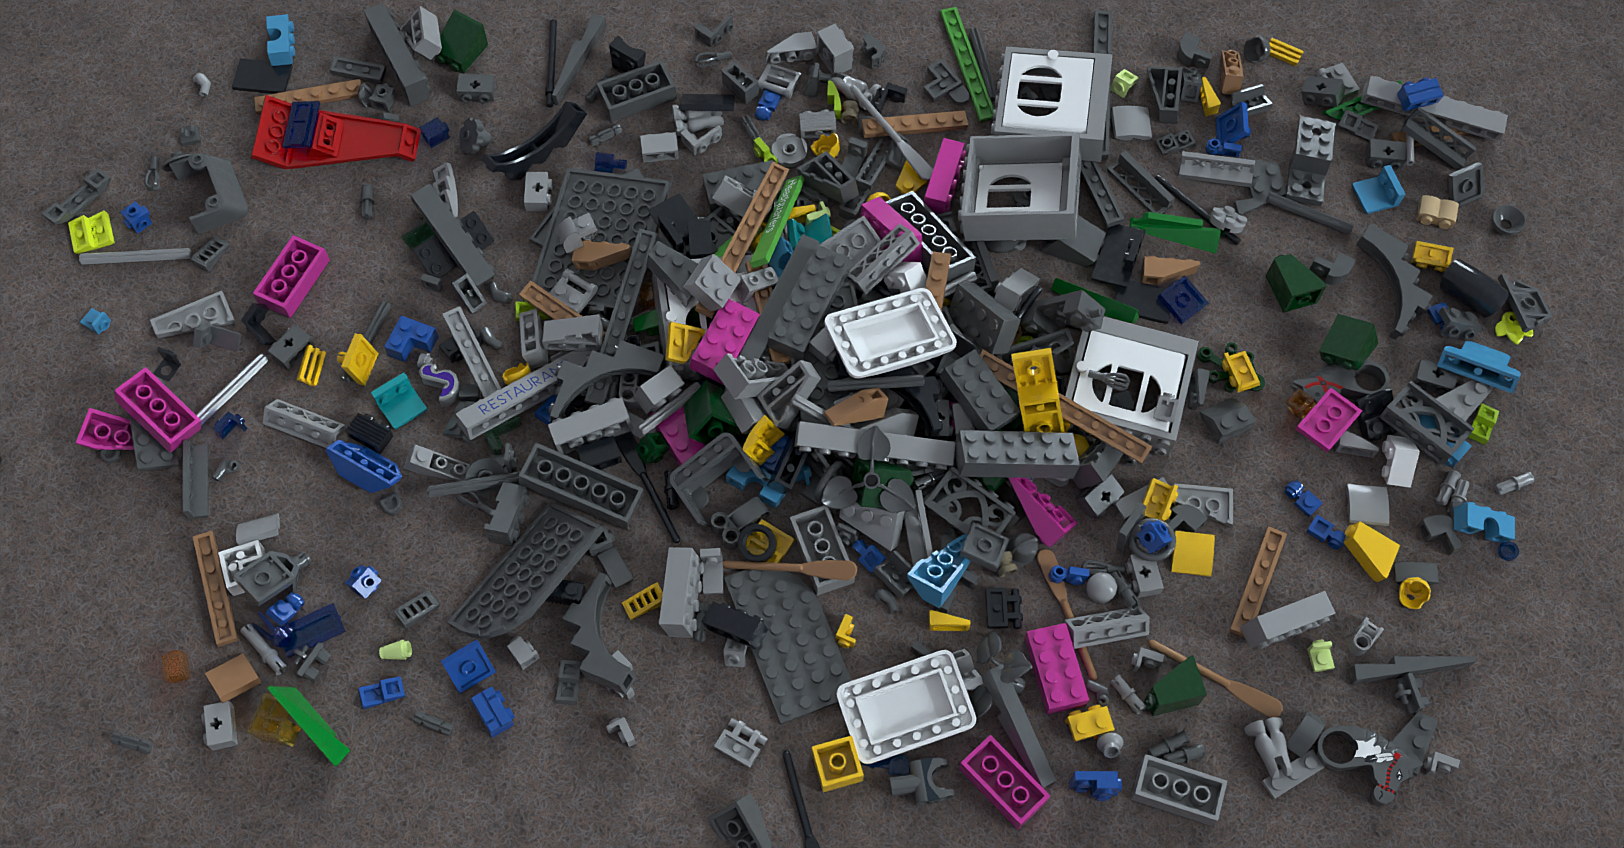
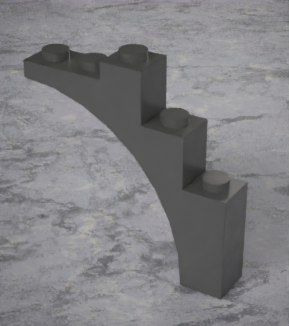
[1356,223,1432,340]
[548,340,665,421]
[562,572,636,695]

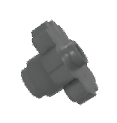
[459,118,491,155]

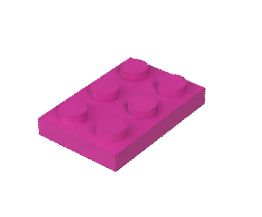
[1296,388,1362,453]

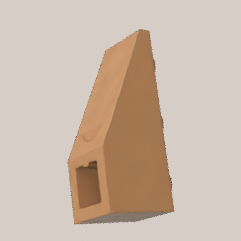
[1221,50,1244,94]
[571,240,632,271]
[1141,256,1200,285]
[824,388,888,426]

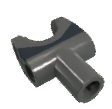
[889,758,955,806]

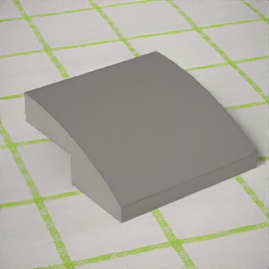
[1111,106,1152,141]
[1346,484,1389,526]
[236,513,280,546]

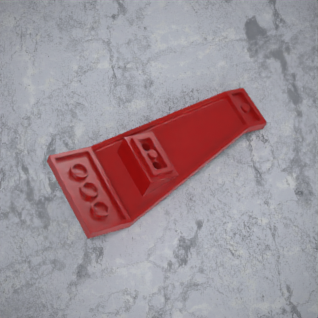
[250,95,421,169]

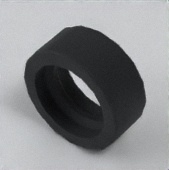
[738,524,777,562]

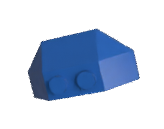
[326,440,402,493]

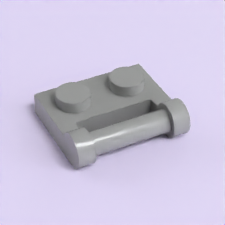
[758,63,801,99]
[1315,63,1360,98]
[549,268,598,314]

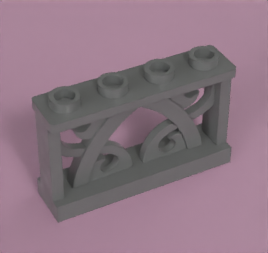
[1380,381,1474,465]
[924,466,1016,535]

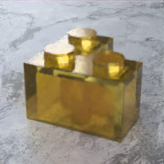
[247,693,301,747]

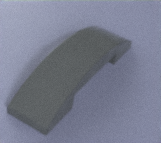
[42,168,111,225]

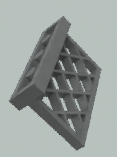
[960,239,999,294]

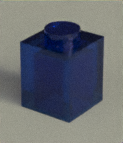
[419,117,450,148]

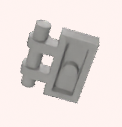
[714,718,768,769]

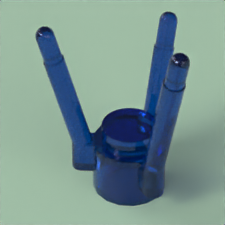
[251,611,294,647]

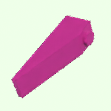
[76,408,134,450]
[1008,477,1078,548]

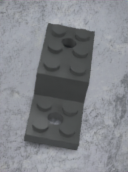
[1285,116,1335,206]

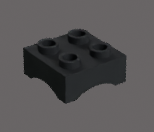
[609,36,646,73]

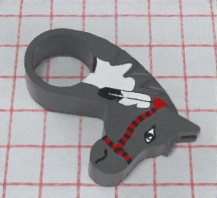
[1315,726,1423,807]

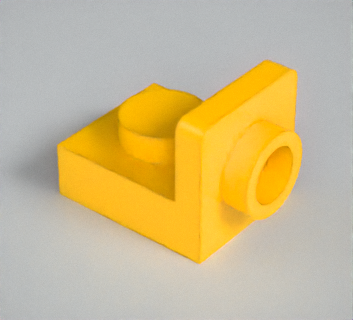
[835,614,856,649]

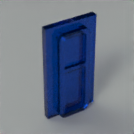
[282,101,320,148]
[276,603,346,658]

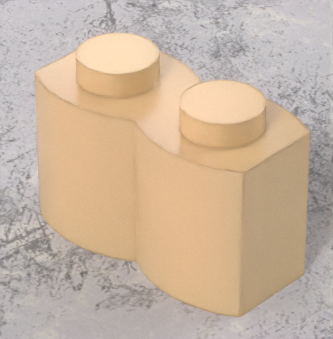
[1416,195,1459,229]

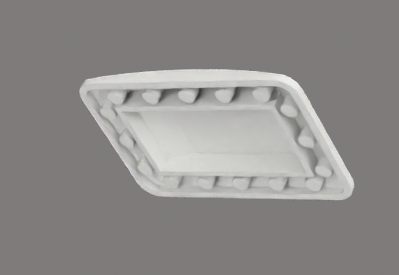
[824,288,957,378]
[837,650,976,764]

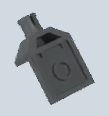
[233,551,312,606]

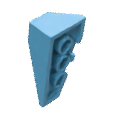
[907,534,971,608]

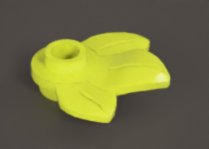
[1495,312,1533,345]

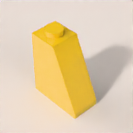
[1344,521,1400,582]

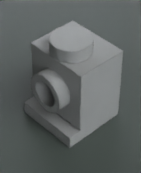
[507,636,540,670]

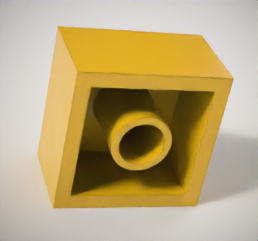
[811,735,864,792]

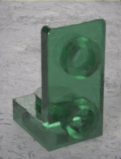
[401,218,435,249]
[484,416,522,455]

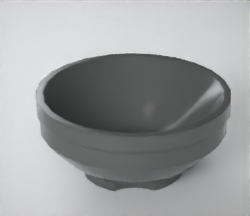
[1491,205,1526,236]

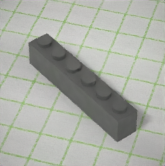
[410,183,495,288]

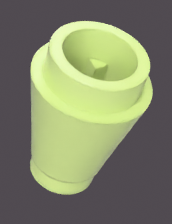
[379,640,412,660]

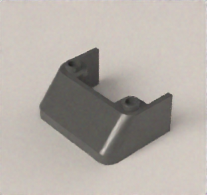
[169,153,249,234]
[670,433,769,527]

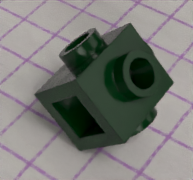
[635,432,670,463]

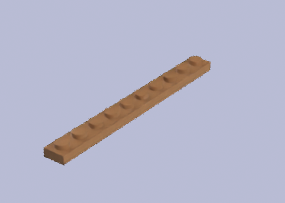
[695,162,789,319]
[980,350,1152,464]

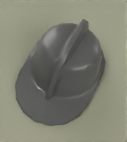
[1005,533,1038,568]

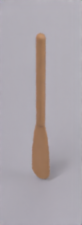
[1037,549,1097,681]
[723,560,857,580]
[1148,640,1283,718]

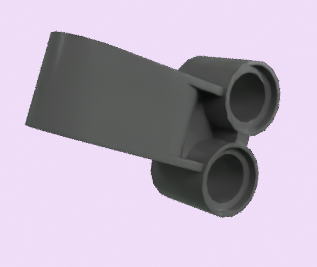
[711,497,770,550]

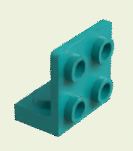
[787,213,833,251]
[371,372,427,430]

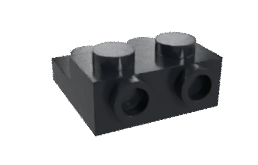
[1354,388,1398,440]

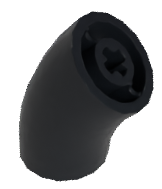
[1440,259,1509,318]

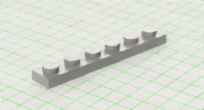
[442,306,501,398]

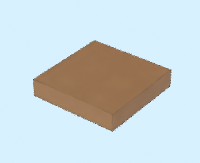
[205,653,261,704]

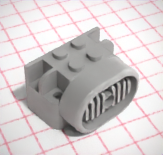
[820,215,881,294]

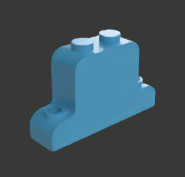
[1437,341,1521,394]

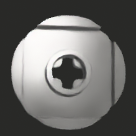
[772,133,807,167]
[1209,206,1247,233]

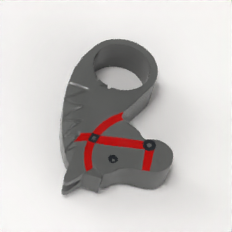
[1292,360,1390,407]

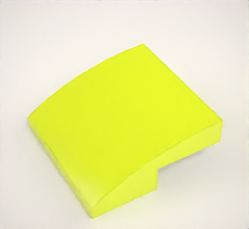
[68,211,115,254]

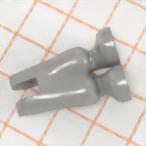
[829,72,882,110]
[672,105,724,136]
[1244,717,1293,779]

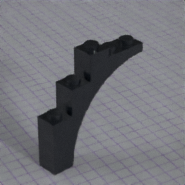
[481,101,587,180]
[834,351,943,438]

